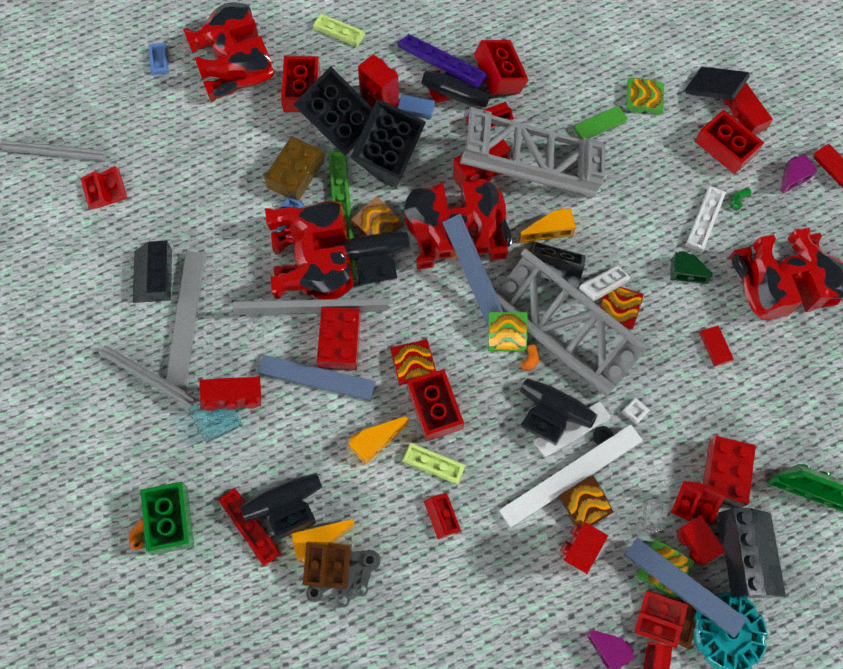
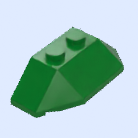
[766,464,843,512]

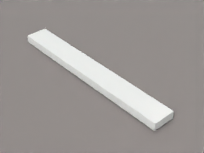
[499,425,643,528]

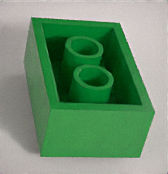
[140,481,194,555]

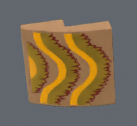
[351,196,403,236]

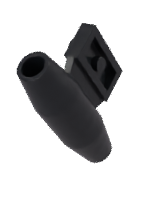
[421,68,491,107]
[334,232,410,286]
[520,378,598,446]
[239,473,322,541]

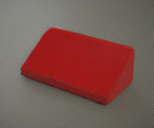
[424,493,461,540]

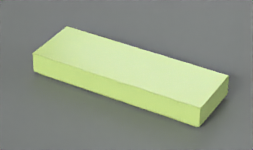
[313,14,365,47]
[402,442,466,485]

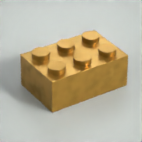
[264,136,324,201]

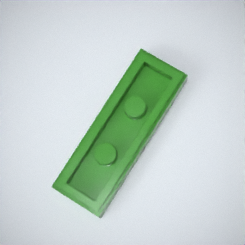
[573,106,628,139]

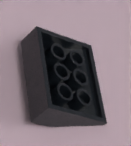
[293,66,373,156]
[350,99,426,188]
[718,508,786,598]

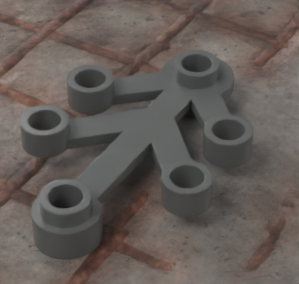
[306,550,381,608]

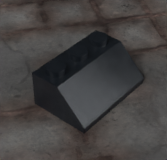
[133,240,172,303]
[530,241,586,287]

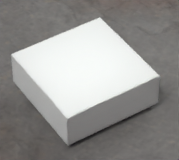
[622,397,650,425]

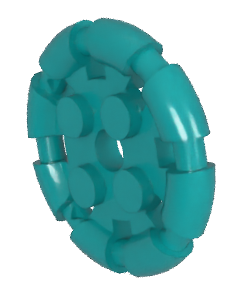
[692,592,768,669]

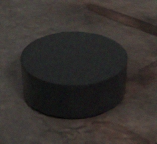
[593,426,613,445]

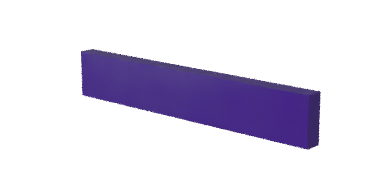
[398,34,487,88]

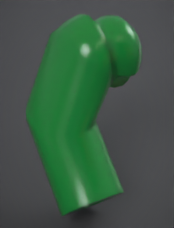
[730,188,752,211]

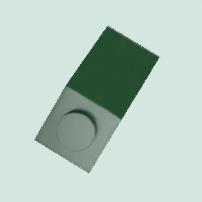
[670,251,713,284]

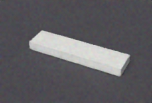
[685,186,726,253]
[579,266,631,301]
[534,402,611,458]

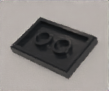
[685,66,750,100]

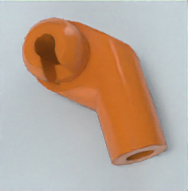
[521,345,539,371]
[129,519,144,550]

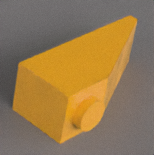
[519,208,576,243]
[348,416,408,465]
[291,519,355,563]

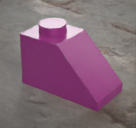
[781,154,818,194]
[585,630,635,669]

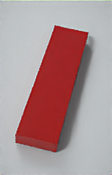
[218,488,281,567]

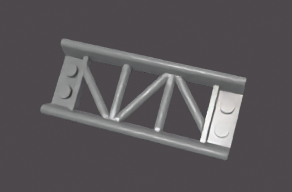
[460,107,605,197]
[495,248,648,397]

